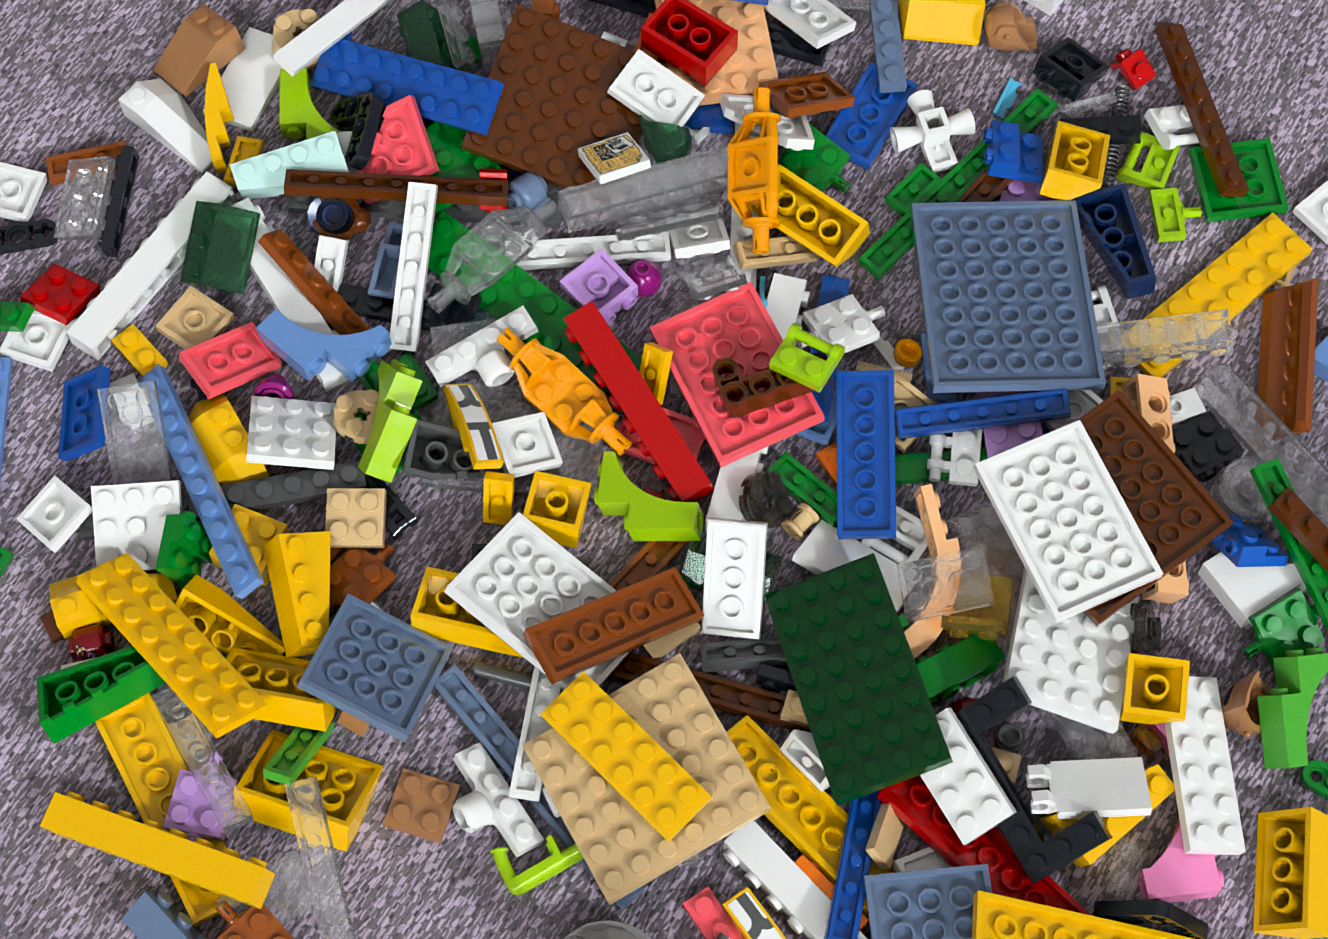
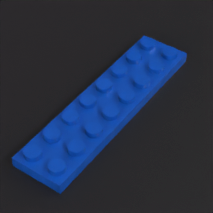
[310,39,504,136]

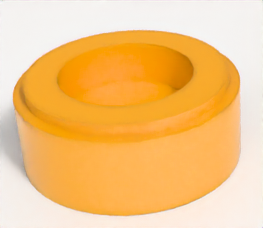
[893,339,923,367]

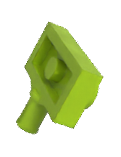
[1148,188,1202,243]

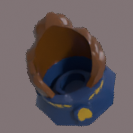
[307,196,371,240]

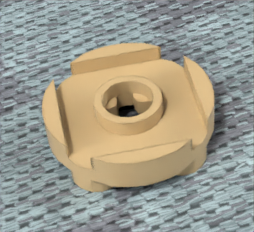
[332,389,379,444]

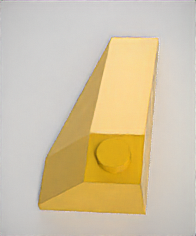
[49,574,178,638]
[175,574,285,656]

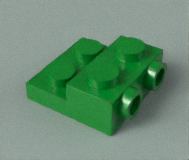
[155,511,212,588]

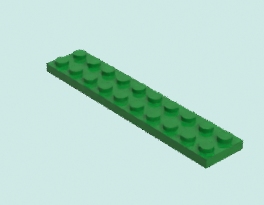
[428,211,642,413]

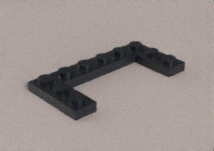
[955,676,1113,884]

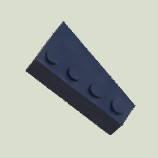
[1071,183,1156,299]

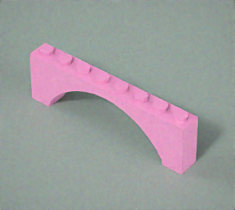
[1137,657,1224,903]

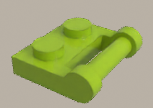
[1116,132,1181,190]
[769,323,845,393]

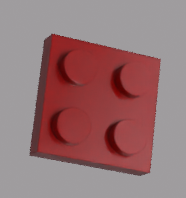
[20,263,100,325]

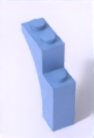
[256,309,392,382]

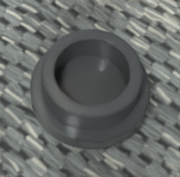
[994,723,1025,753]

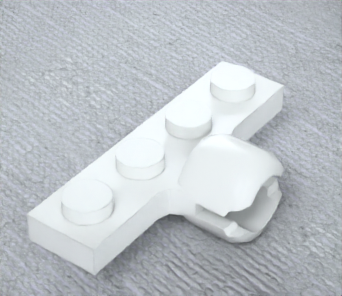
[425,306,538,388]
[453,742,544,858]

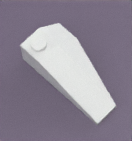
[118,78,213,173]

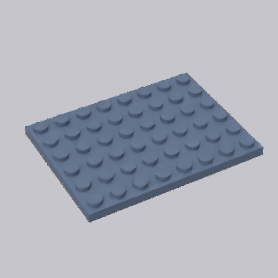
[910,200,1106,393]

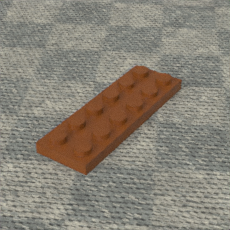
[523,567,705,685]

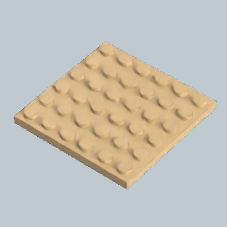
[522,653,772,905]

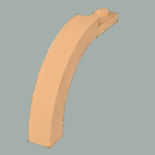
[904,484,962,659]

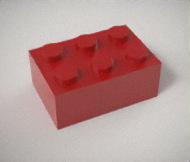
[641,0,738,86]

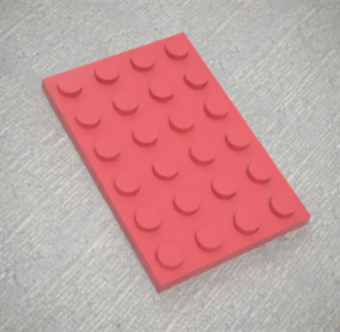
[649,282,825,468]

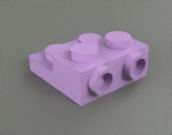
[559,248,638,325]

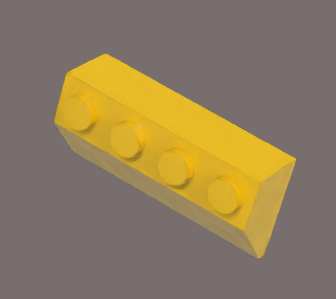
[749,164,870,267]
[410,566,524,658]
[226,647,337,732]
[1253,807,1328,939]

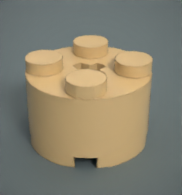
[272,9,321,71]

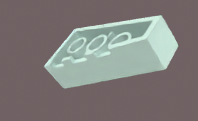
[230,131,349,199]

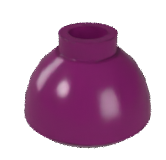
[625,260,662,297]
[254,374,294,399]

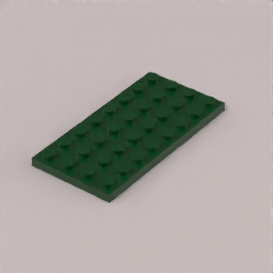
[764,553,953,806]

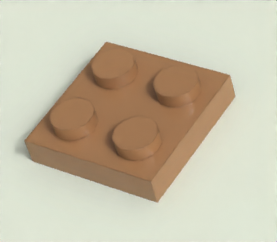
[383,768,461,844]

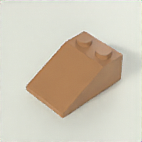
[153,4,246,97]

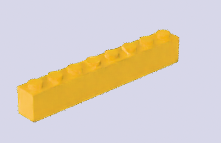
[40,791,275,909]

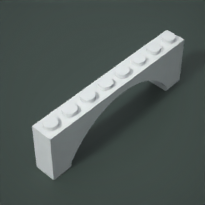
[1198,552,1307,628]

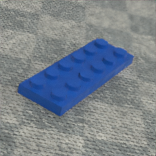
[836,370,896,540]

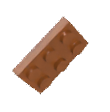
[758,72,855,118]

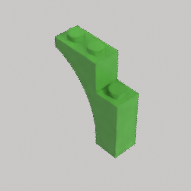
[1257,647,1328,769]

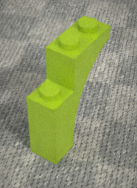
[279,68,341,140]
[358,359,422,483]
[594,451,704,541]

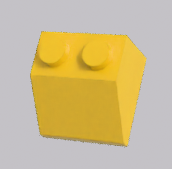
[523,471,592,549]
[1119,653,1190,724]

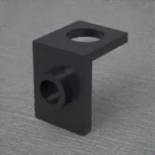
[426,283,482,325]

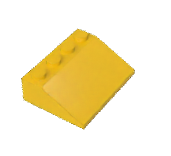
[233,729,383,852]

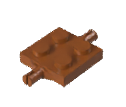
[329,543,396,614]
[215,900,294,939]

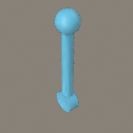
[759,276,768,308]

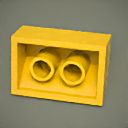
[898,0,985,45]
[1039,121,1110,200]

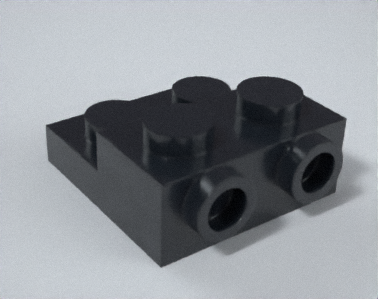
[1033,37,1110,102]
[1172,410,1244,483]

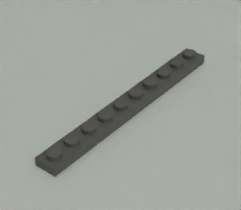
[80,461,368,541]

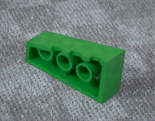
[916,629,1006,707]
[36,646,165,744]

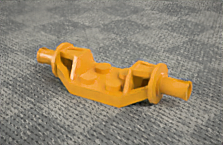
[727,87,781,254]
[496,327,632,456]

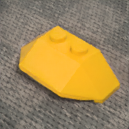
[188,393,270,486]

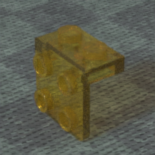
[941,574,1013,640]

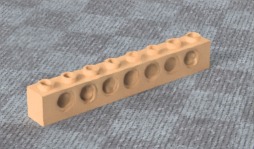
[1122,374,1189,603]

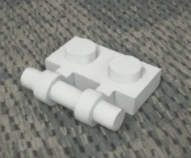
[927,429,982,487]

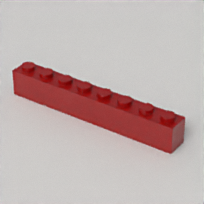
[563,301,714,502]

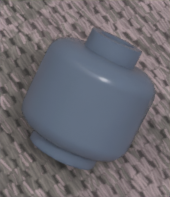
[507,172,548,213]

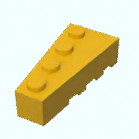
[263,531,331,658]
[1039,764,1175,867]

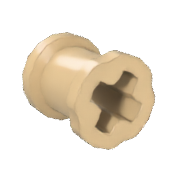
[781,502,820,541]

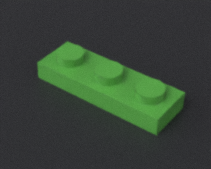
[263,720,334,786]

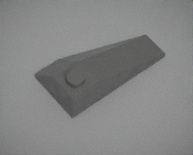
[401,420,505,480]

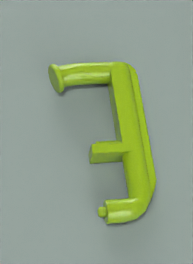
[490,835,584,895]

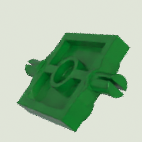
[778,124,851,193]
[1242,588,1325,669]

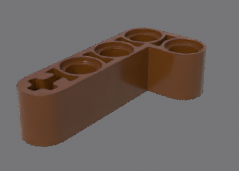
[712,353,831,417]

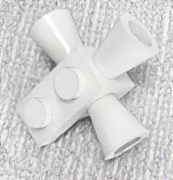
[890,90,975,174]

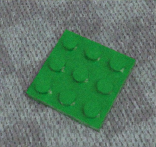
[425,122,501,216]
[1189,138,1288,223]

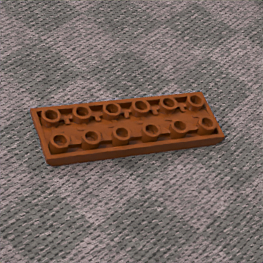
[1255,278,1319,442]

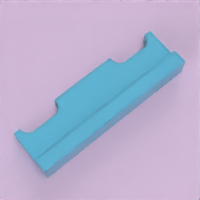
[992,77,1022,120]

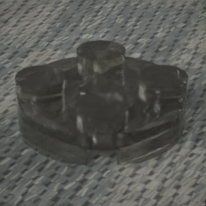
[739,471,792,529]
[1129,600,1162,656]

